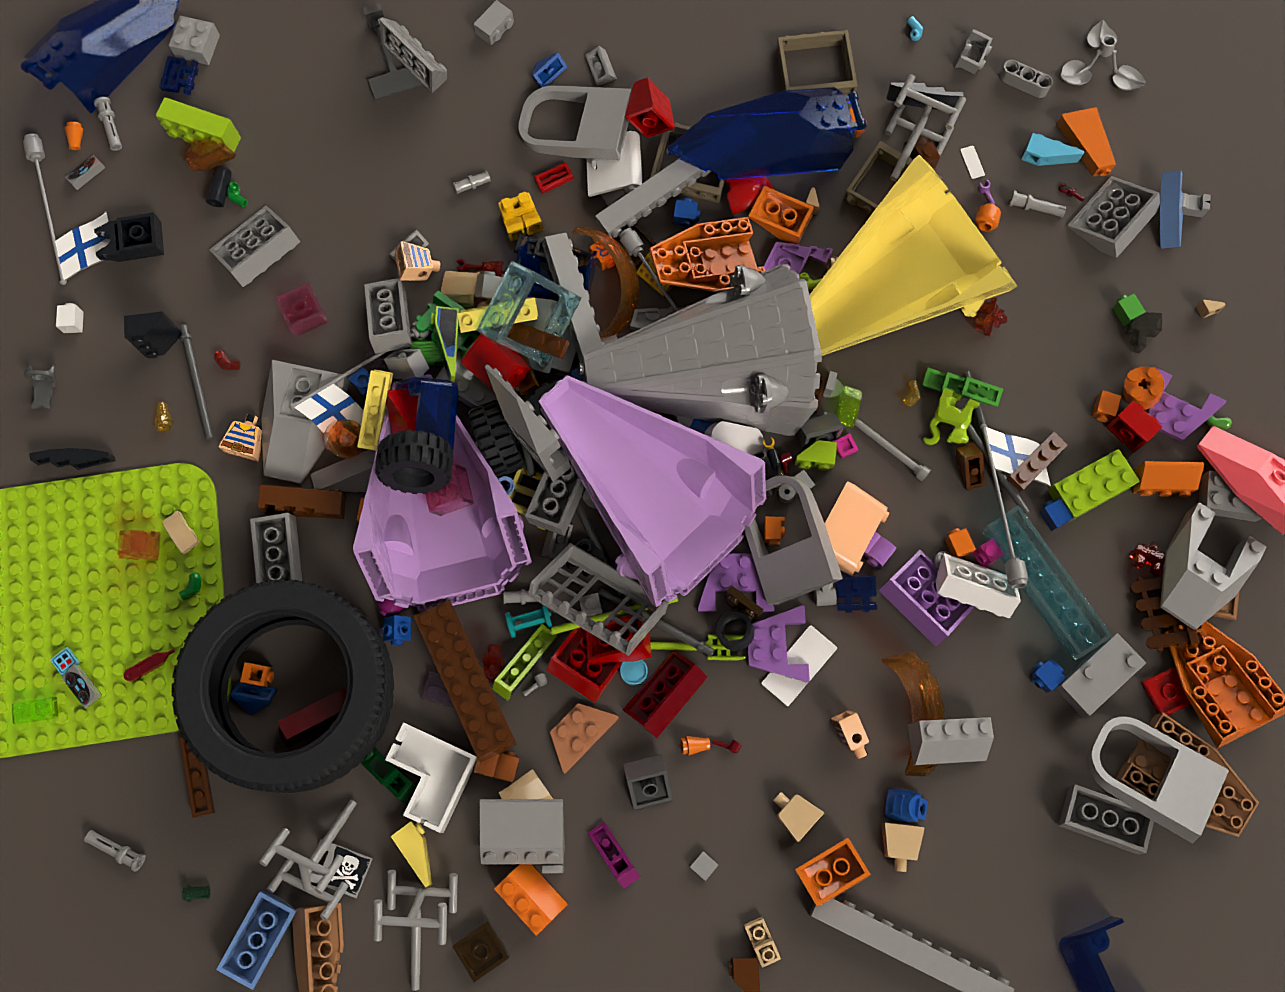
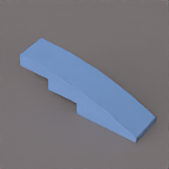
[1160,170,1183,249]

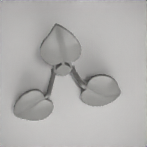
[1060,20,1146,91]

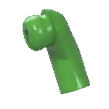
[1205,416,1232,430]

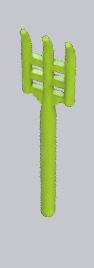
[651,634,746,661]

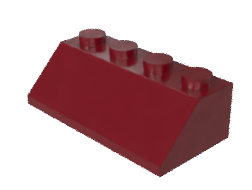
[623,650,708,738]

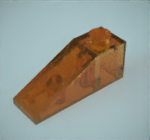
[183,142,236,171]

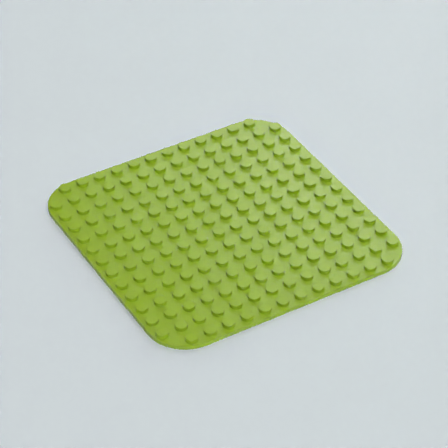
[0,463,231,759]

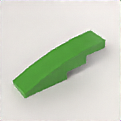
[921,368,1003,407]

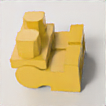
[498,192,543,242]

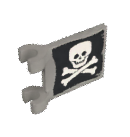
[310,839,373,898]

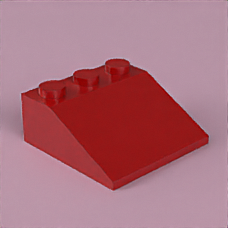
[546,627,623,703]

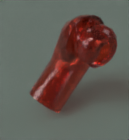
[214,350,240,370]

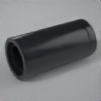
[206,166,232,207]

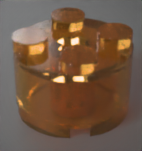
[323,420,363,458]
[118,530,161,561]

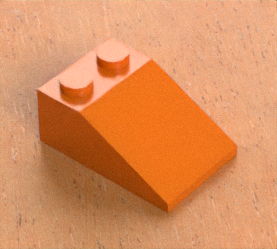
[749,186,814,244]
[795,838,871,907]

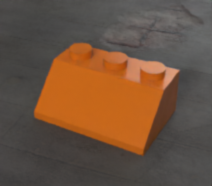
[1132,461,1204,497]
[494,864,568,936]

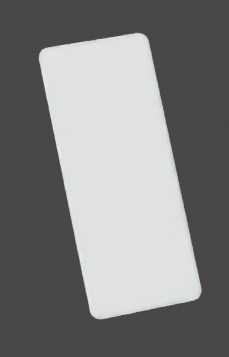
[961,146,985,179]

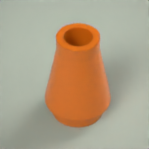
[64,122,84,150]
[680,736,710,756]

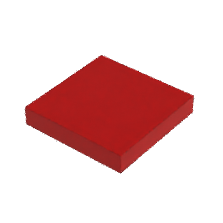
[1141,666,1191,716]

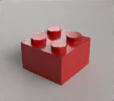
[1106,400,1162,453]

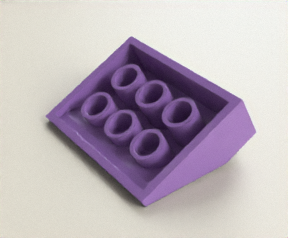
[879,550,975,647]

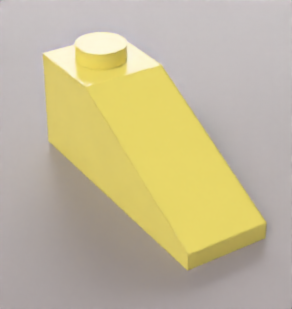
[391,821,432,888]

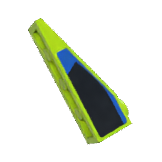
[431,306,459,385]
[492,624,558,701]

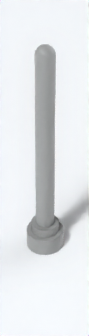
[853,419,931,482]

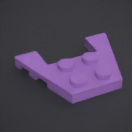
[764,242,833,275]
[1148,368,1227,442]
[698,554,774,612]
[748,606,810,683]

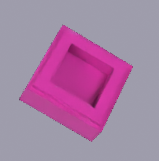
[833,433,859,459]

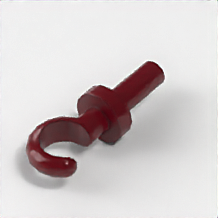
[1059,183,1085,202]

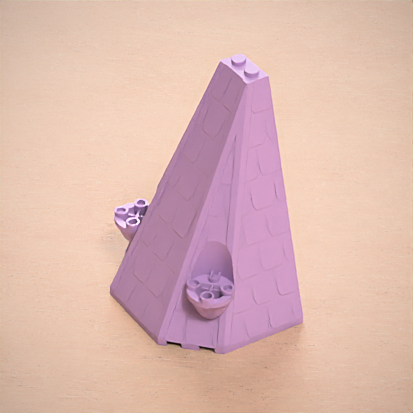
[353,374,532,612]
[539,375,766,607]

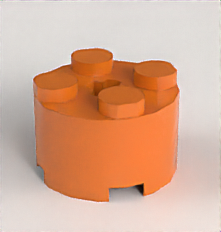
[1123,367,1165,410]

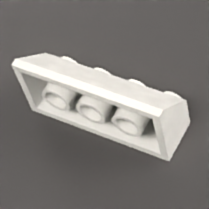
[936,553,1021,618]

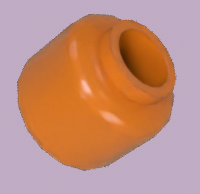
[975,203,1001,232]

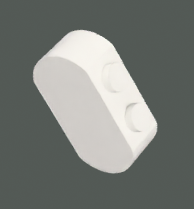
[705,421,764,455]

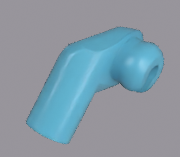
[907,16,923,41]

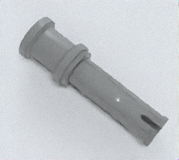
[94,97,122,151]
[1008,190,1066,218]
[84,830,146,872]

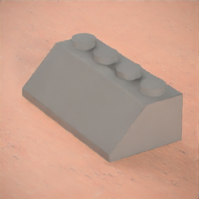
[908,717,994,766]

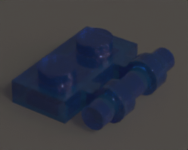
[160,56,199,95]
[836,576,877,613]

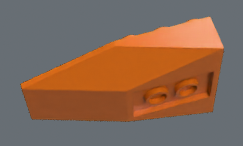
[649,217,765,292]
[1164,621,1285,749]

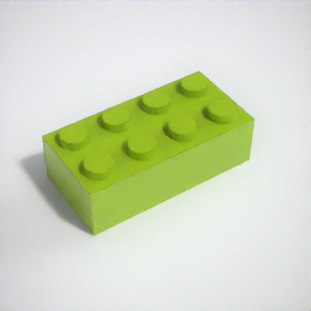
[155,97,241,156]
[1047,449,1140,522]

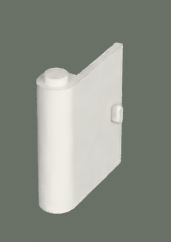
[587,131,642,197]

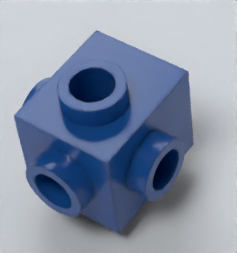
[382,615,412,646]

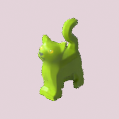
[923,388,980,445]

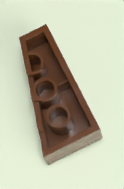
[257,484,346,519]

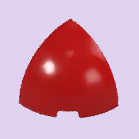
[726,166,774,215]

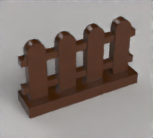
[1130,573,1200,652]

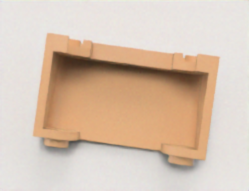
[825,481,889,576]

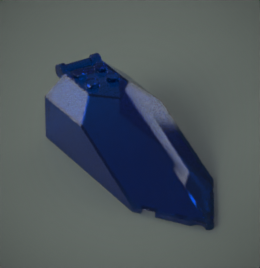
[21,0,179,113]
[667,87,867,180]

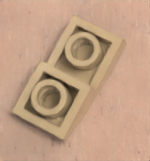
[162,511,200,554]
[744,916,781,968]

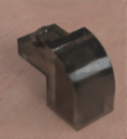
[1125,312,1162,353]

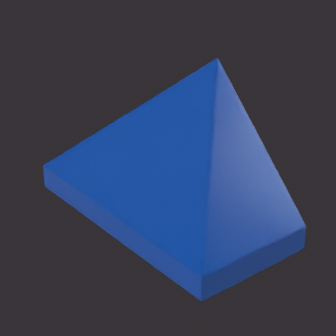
[532,52,568,88]
[231,681,277,715]

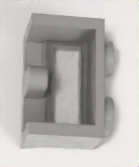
[954,29,993,74]

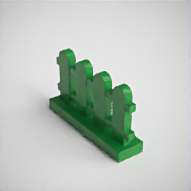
[416,290,497,358]

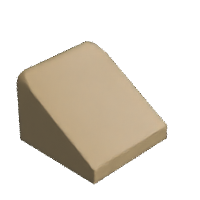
[806,187,819,215]
[1196,300,1226,318]

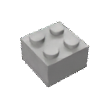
[169,16,220,65]

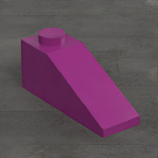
[587,822,641,889]

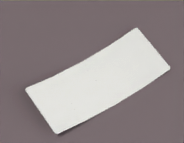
[761,625,837,706]

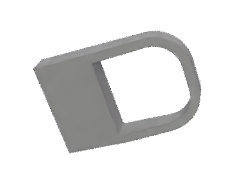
[518,85,631,160]
[744,475,843,605]
[1088,717,1229,844]

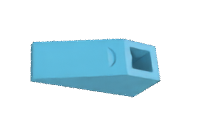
[1021,133,1084,166]

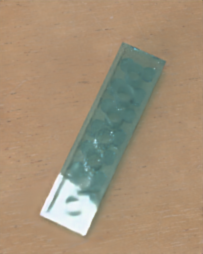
[981,505,1113,661]

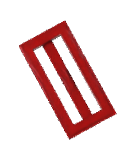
[534,162,574,194]

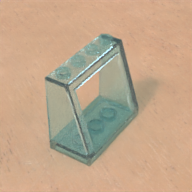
[477,261,582,366]

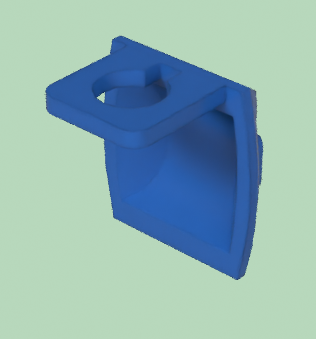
[884,789,928,822]

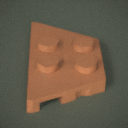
[550,703,619,774]

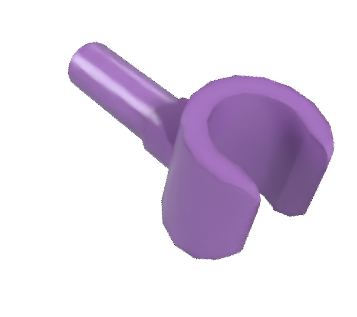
[978,180,995,205]

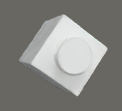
[56,303,83,333]

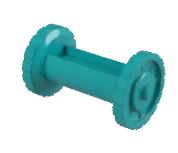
[505,604,552,638]

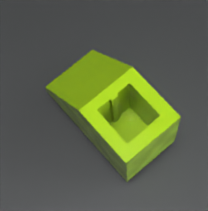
[795,440,837,471]

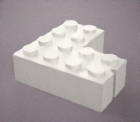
[385,723,477,833]

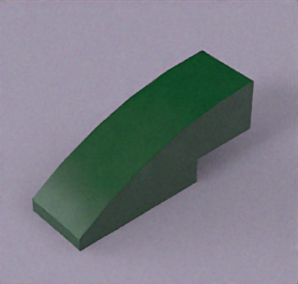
[361,747,417,804]

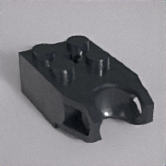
[94,212,164,262]

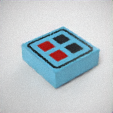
[51,647,80,676]

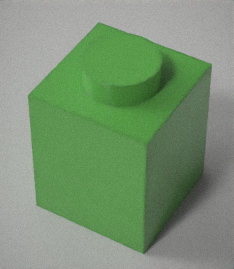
[1112,294,1146,327]

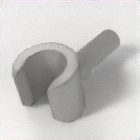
[523,673,547,696]

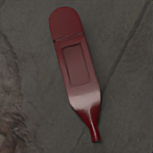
[123,649,175,682]

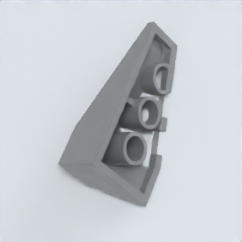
[310,450,376,493]

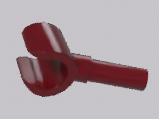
[456,259,483,272]
[780,452,792,476]
[712,739,742,754]

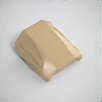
[441,271,480,309]
[499,769,553,799]

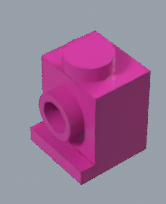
[972,538,1004,567]

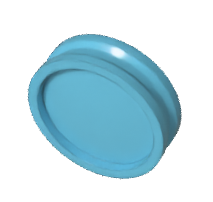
[620,660,648,685]

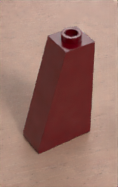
[277,688,347,748]

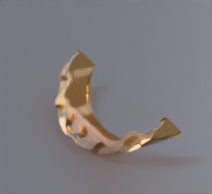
[572,227,639,339]
[882,652,945,776]

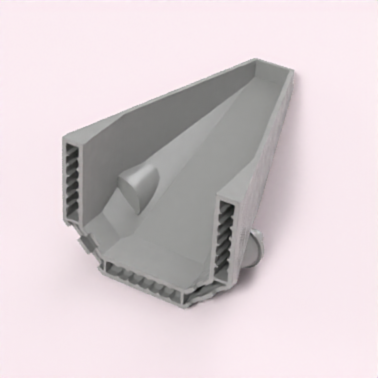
[579,264,822,436]

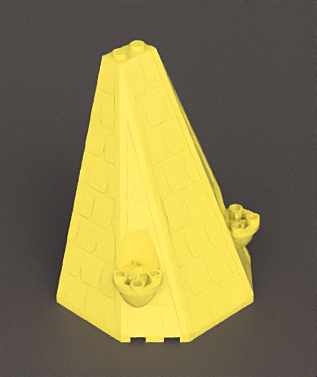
[809,155,1017,356]

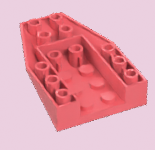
[1196,426,1285,535]

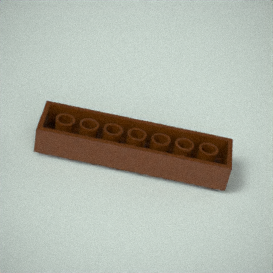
[413,599,517,763]

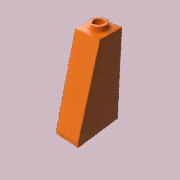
[1057,107,1116,176]

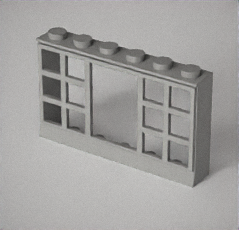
[528,543,669,656]

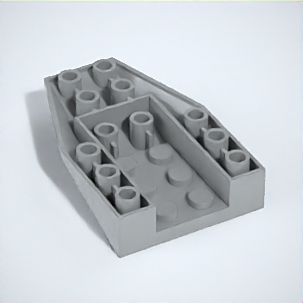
[261,360,350,484]
[485,364,571,482]

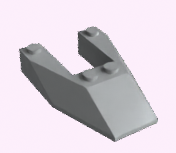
[1160,502,1266,630]

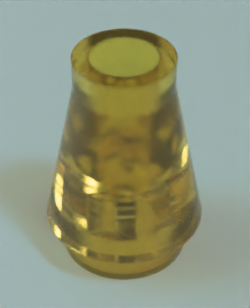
[154,402,174,432]

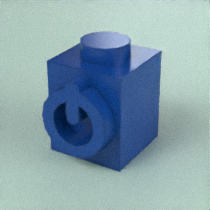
[673,198,701,228]
[348,367,370,399]
[1030,659,1066,693]

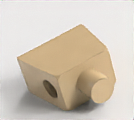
[773,792,824,842]
[882,823,924,872]

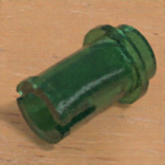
[182,885,211,902]

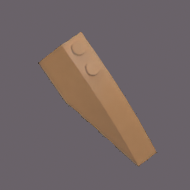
[292,903,344,992]

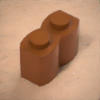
[474,751,520,783]

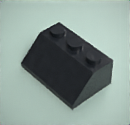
[124,311,181,358]

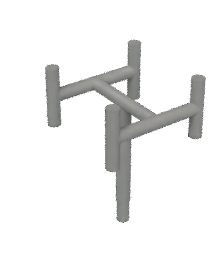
[885,74,966,181]
[259,800,357,921]
[373,870,458,991]

